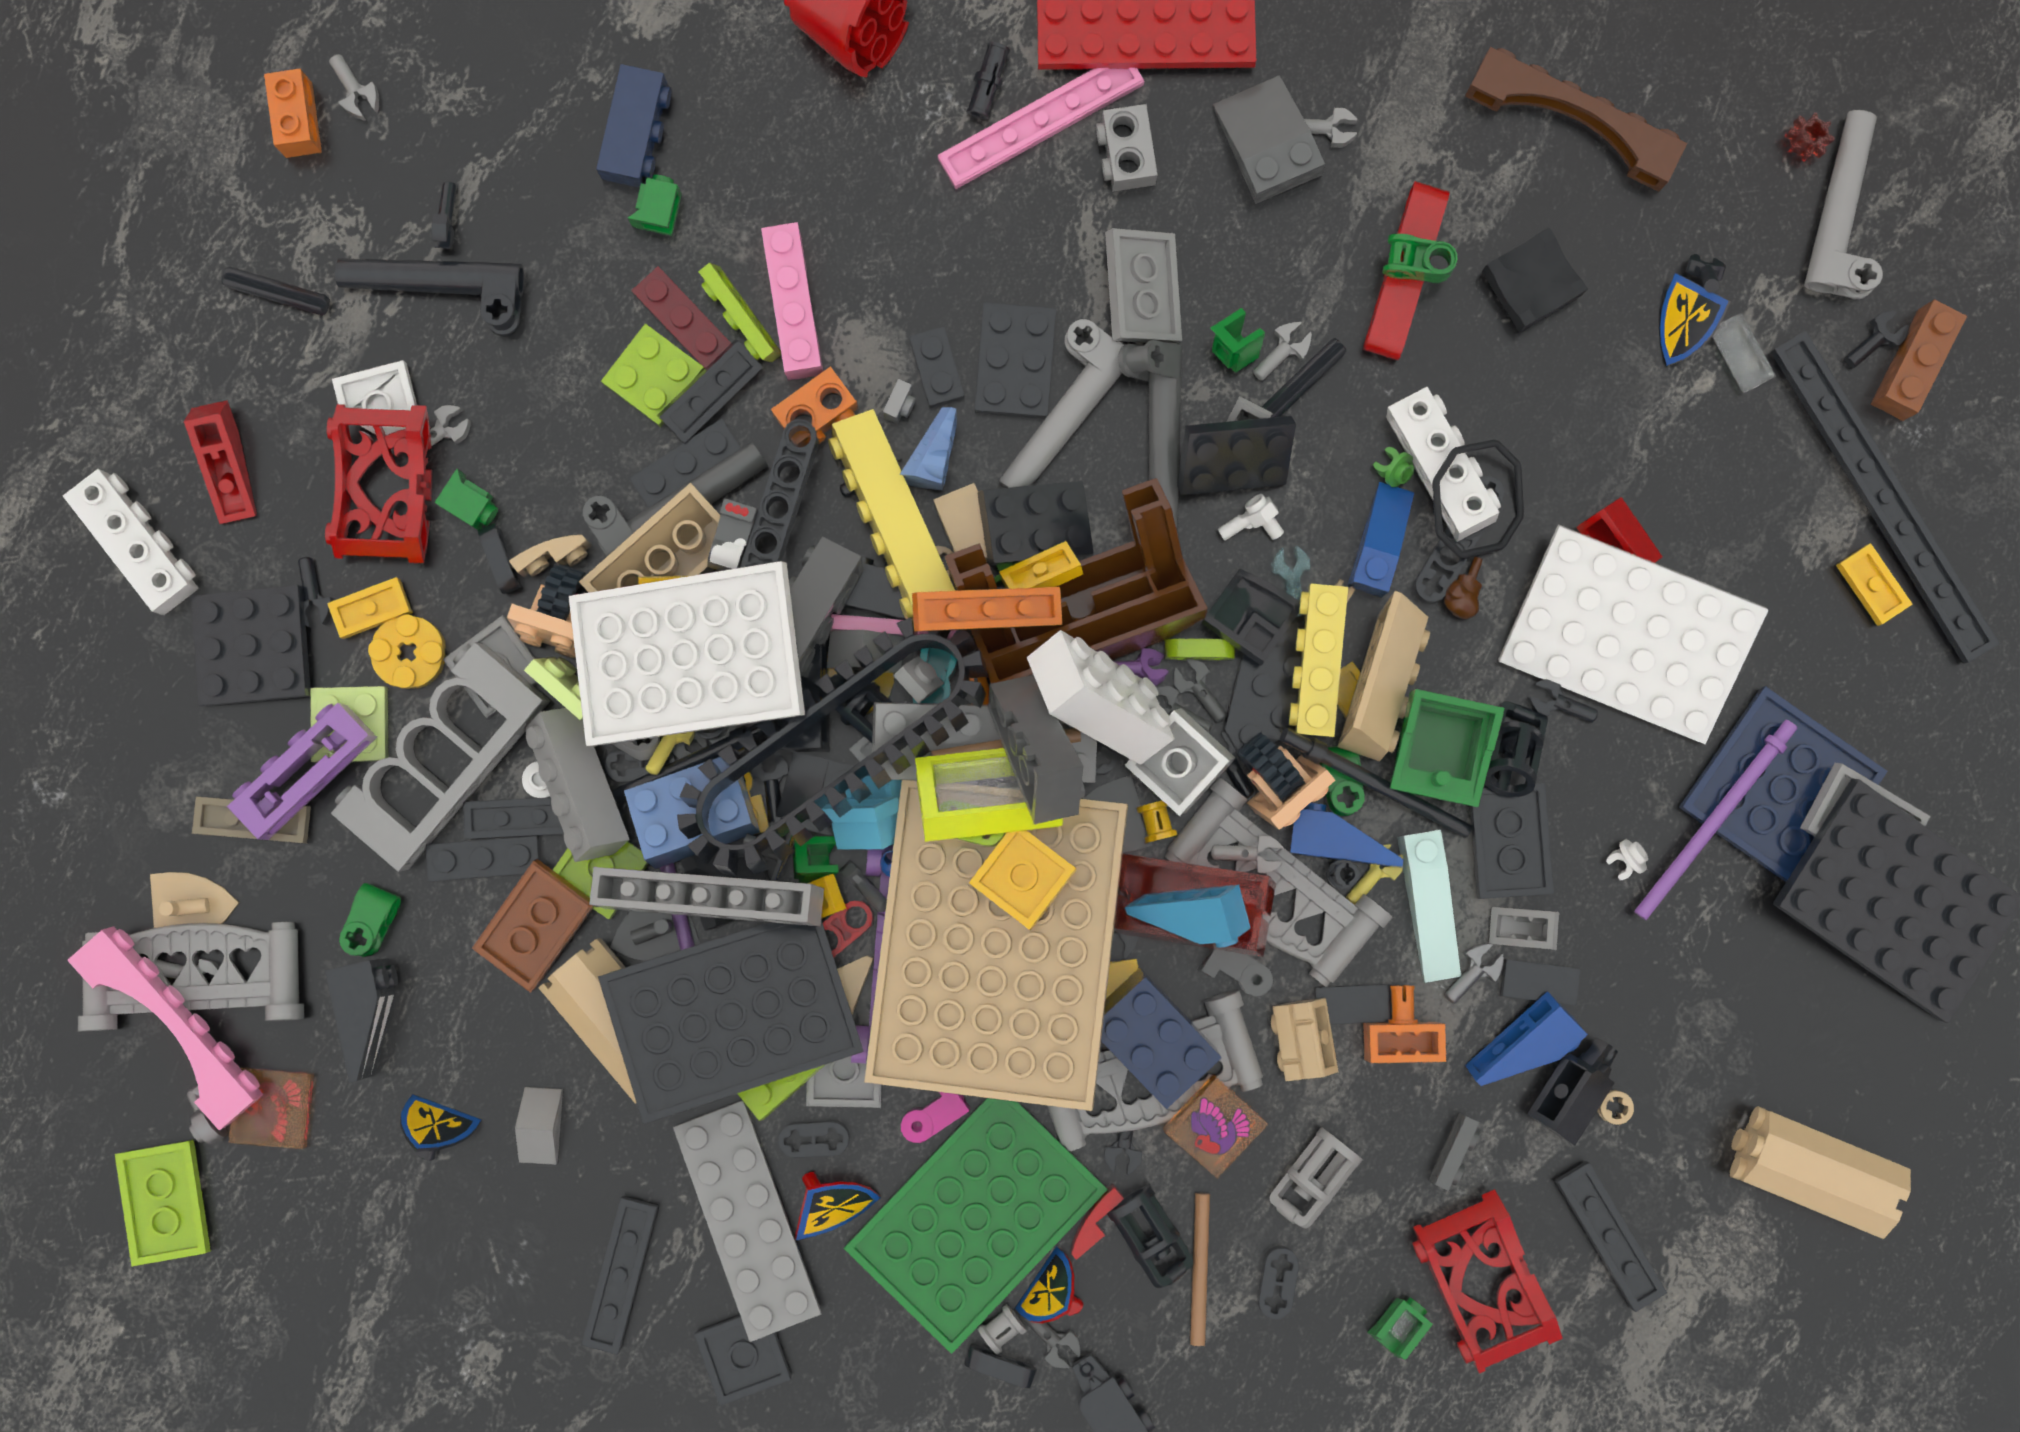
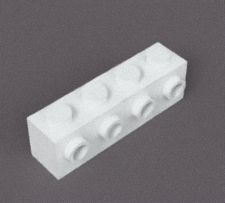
[1386,387,1501,542]
[63,469,199,615]

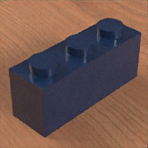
[596,64,672,188]

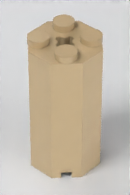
[539,938,636,1104]
[1730,1106,1911,1239]

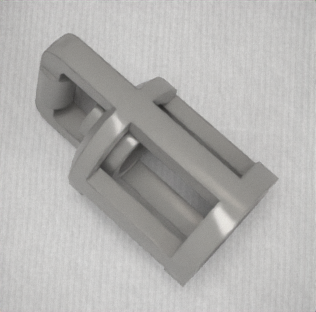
[1270,1127,1363,1229]

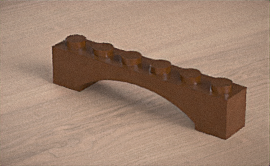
[1465,47,1687,192]

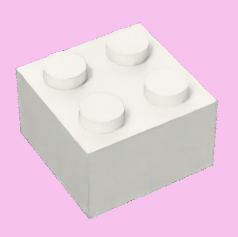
[1125,708,1236,816]

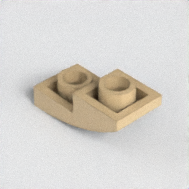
[509,535,592,577]

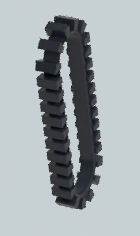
[677,618,988,876]

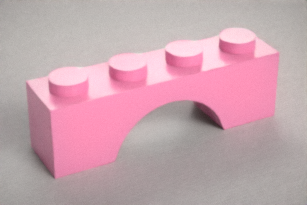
[761,222,823,381]

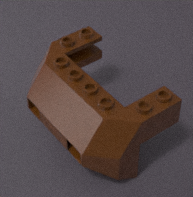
[944,478,1208,684]

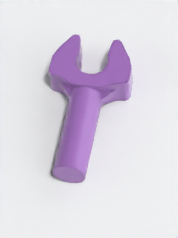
[1113,648,1168,686]

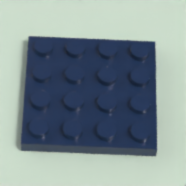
[1679,686,1888,882]

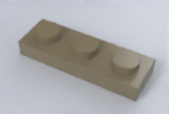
[192,797,311,843]

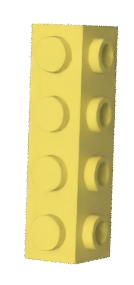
[1289,584,1348,737]

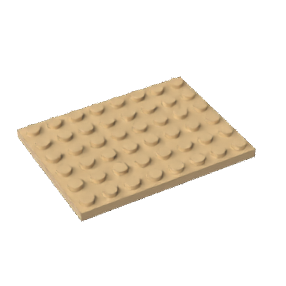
[864,780,1128,1111]

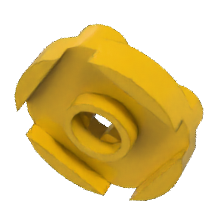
[368,614,446,689]

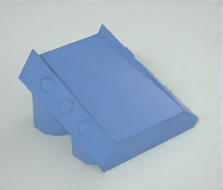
[900,407,957,490]

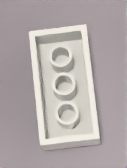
[1027,630,1175,765]

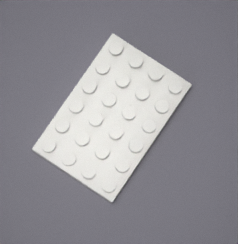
[1498,524,1768,744]
[569,561,805,746]

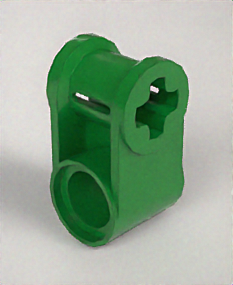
[1382,234,1458,283]
[1319,746,1365,817]
[339,883,401,957]

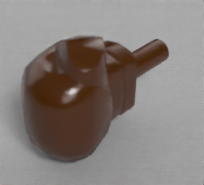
[1444,557,1483,619]

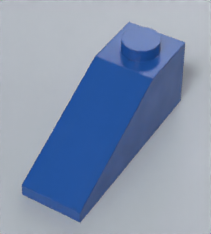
[1347,482,1414,597]
[1290,803,1404,868]
[1465,991,1588,1086]

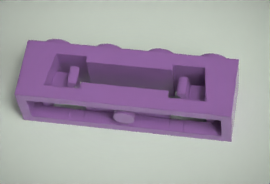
[227,703,377,840]

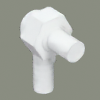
[1218,494,1284,541]

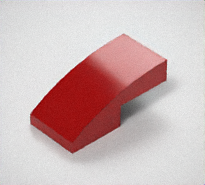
[1070,1183,1124,1260]

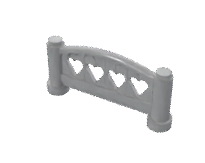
[1165,777,1393,987]
[78,922,304,1031]
[1047,990,1263,1151]

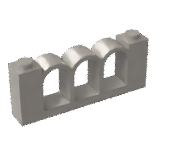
[331,642,550,872]

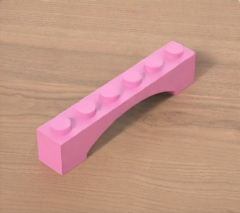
[68,927,264,1130]

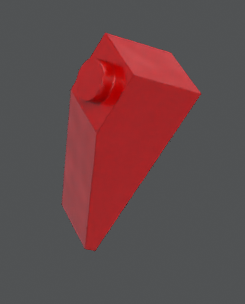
[184,400,257,524]

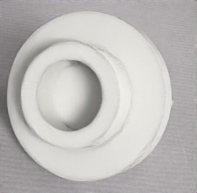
[522,761,550,798]
[1606,839,1648,880]

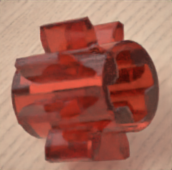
[1785,113,1835,162]

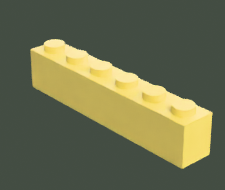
[828,409,955,622]

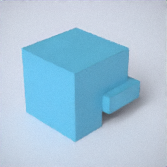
[822,774,902,849]

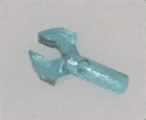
[1272,546,1311,617]

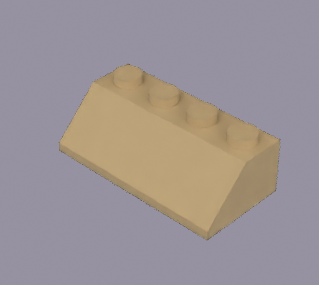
[579,482,720,593]
[1338,591,1430,762]

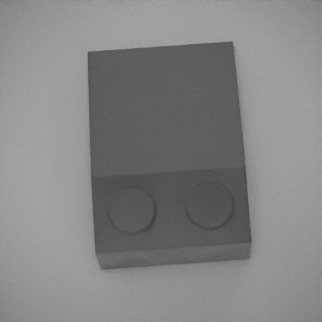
[1213,75,1325,204]

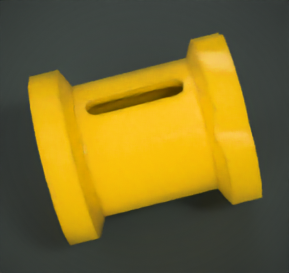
[1136,800,1177,843]

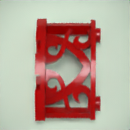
[325,404,432,563]
[1412,1189,1563,1374]

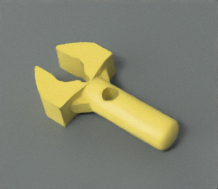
[646,731,695,775]
[1346,844,1403,905]

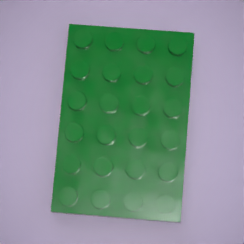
[844,1098,1108,1354]

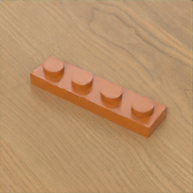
[912,587,1062,632]

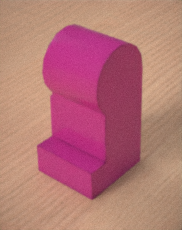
[901,1092,971,1143]

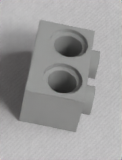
[1096,104,1158,192]

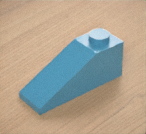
[1125,885,1251,948]

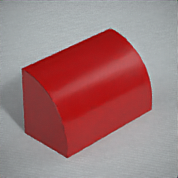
[1577,497,1663,563]

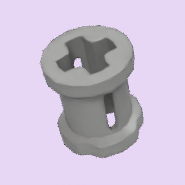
[977,1304,1027,1355]

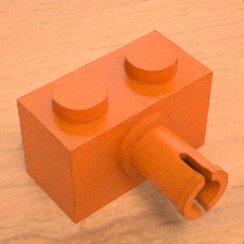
[1363,985,1446,1063]

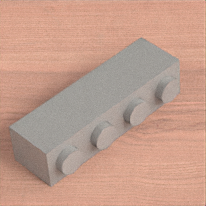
[525,708,630,862]

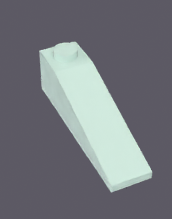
[1397,830,1461,983]

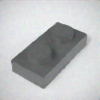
[1429,1113,1480,1191]

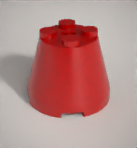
[784,0,909,77]

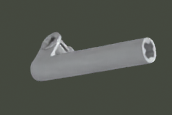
[1804,110,1883,299]
[998,319,1124,488]

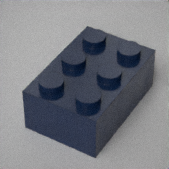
[1101,968,1222,1109]

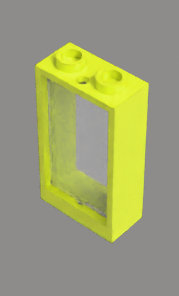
[915,748,1063,842]

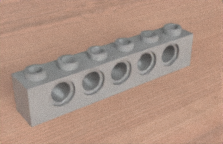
[589,867,824,926]

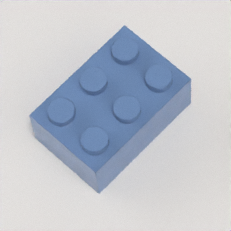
[624,757,760,869]

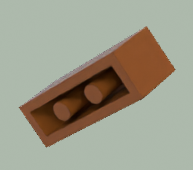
[1871,299,1967,421]

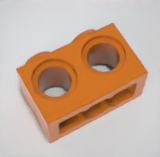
[264,69,322,158]
[771,366,859,447]

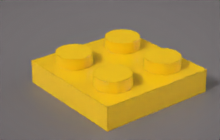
[969,830,1077,930]

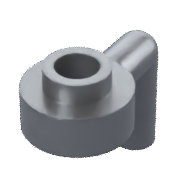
[187,1084,227,1145]

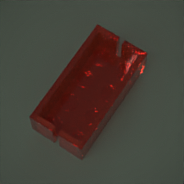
[1114,854,1276,957]

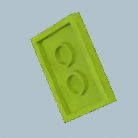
[115,1140,211,1266]

